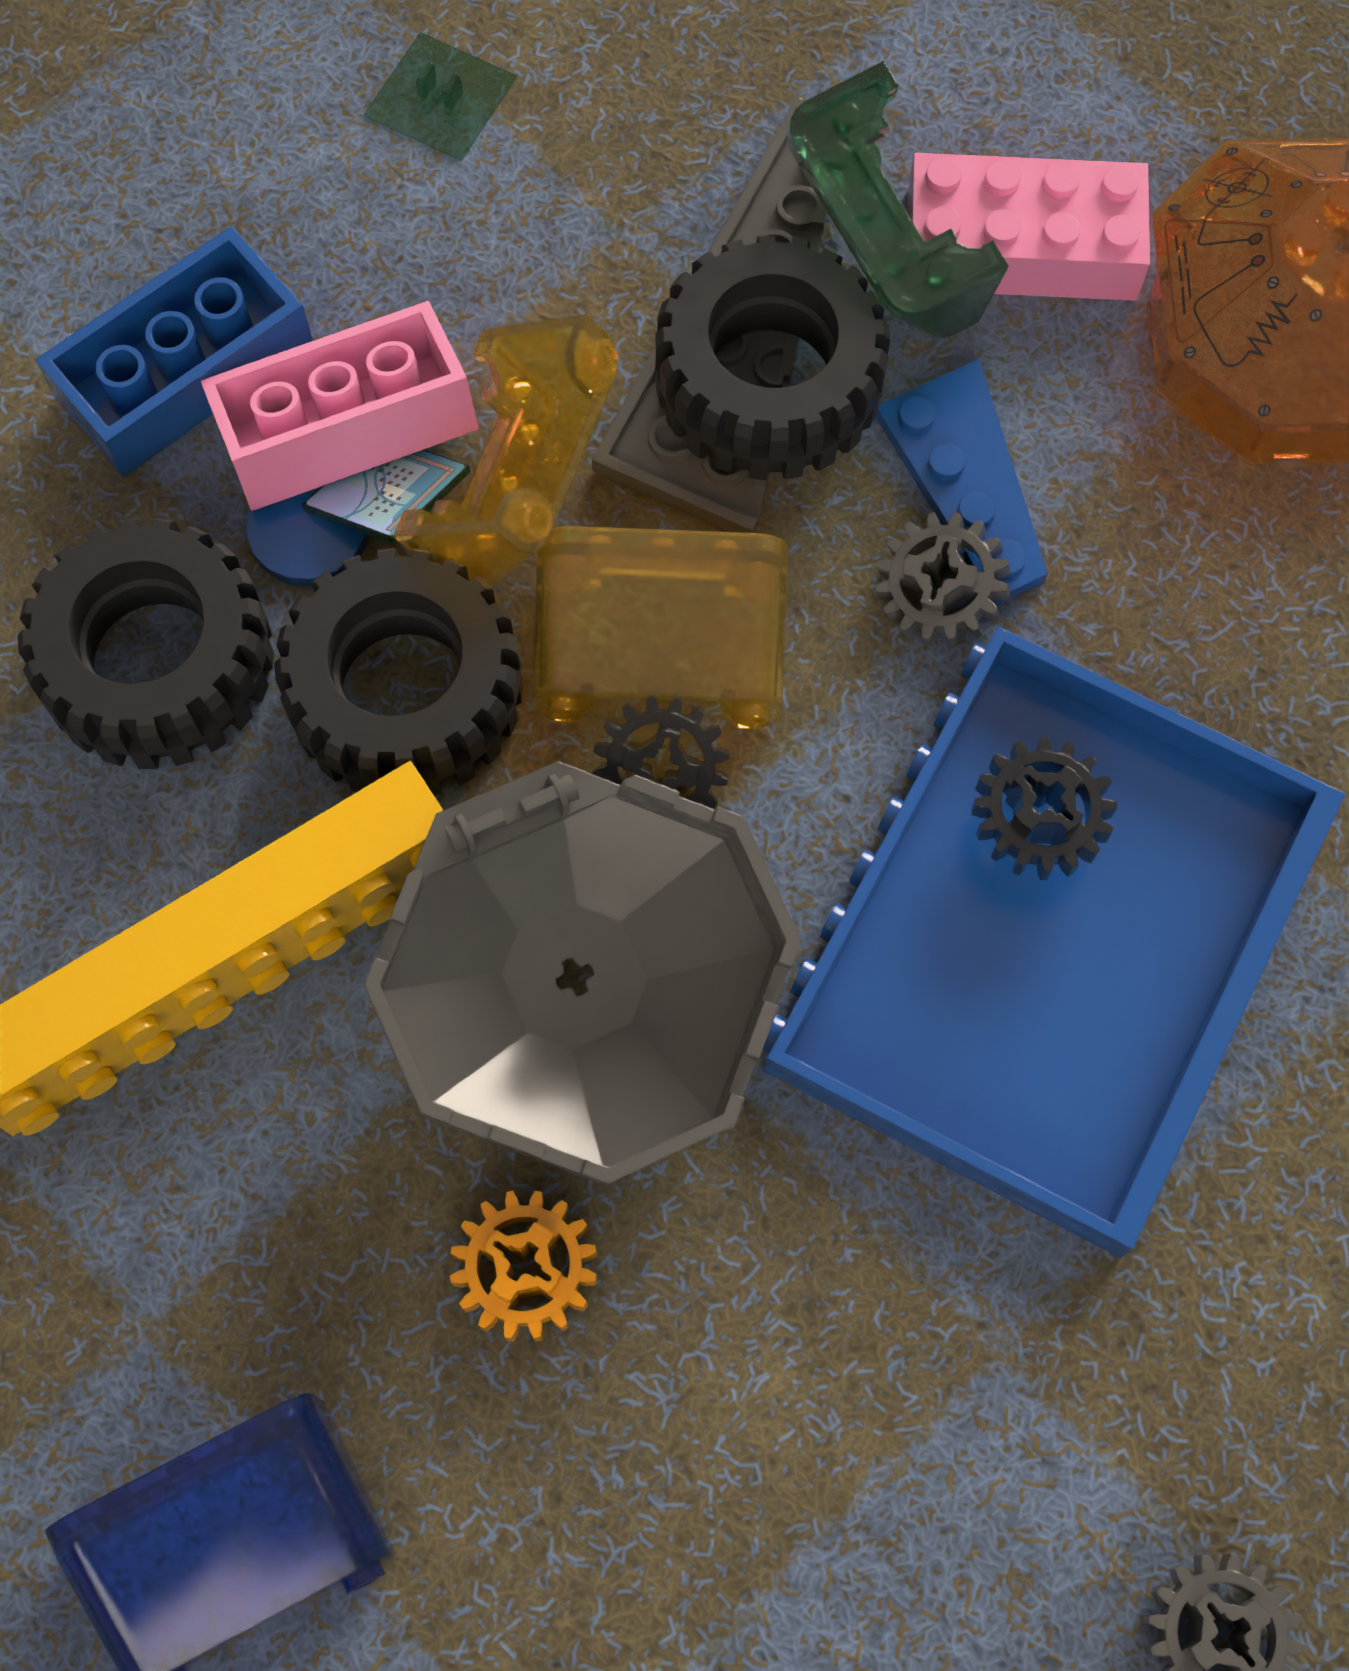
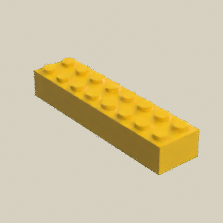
[0,760,443,1137]

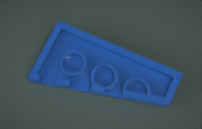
[875,359,1048,606]

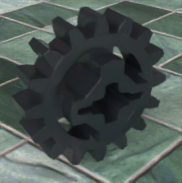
[592,694,730,809]
[971,737,1117,880]

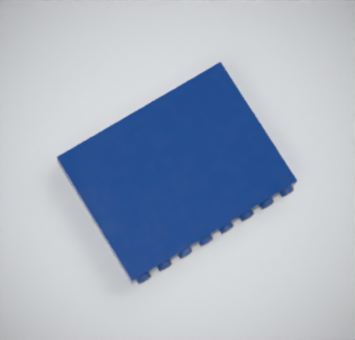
[763,626,1346,1258]

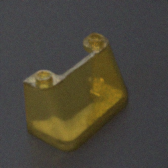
[393,314,618,587]
[532,526,789,729]

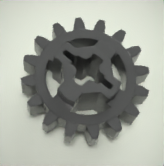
[875,512,1011,647]
[1142,1554,1305,1671]

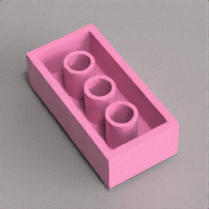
[906,153,1150,301]
[201,301,479,511]

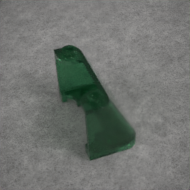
[787,61,1009,338]

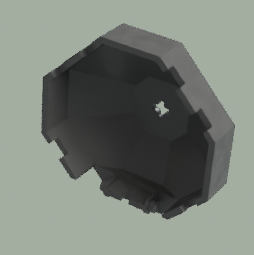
[364,761,801,1184]

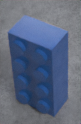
[35,226,313,477]

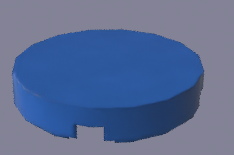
[246,485,368,586]

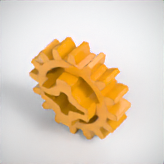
[450,1190,598,1342]

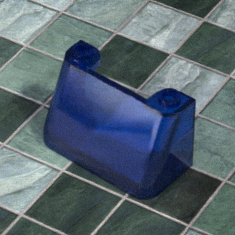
[45,1393,396,1671]

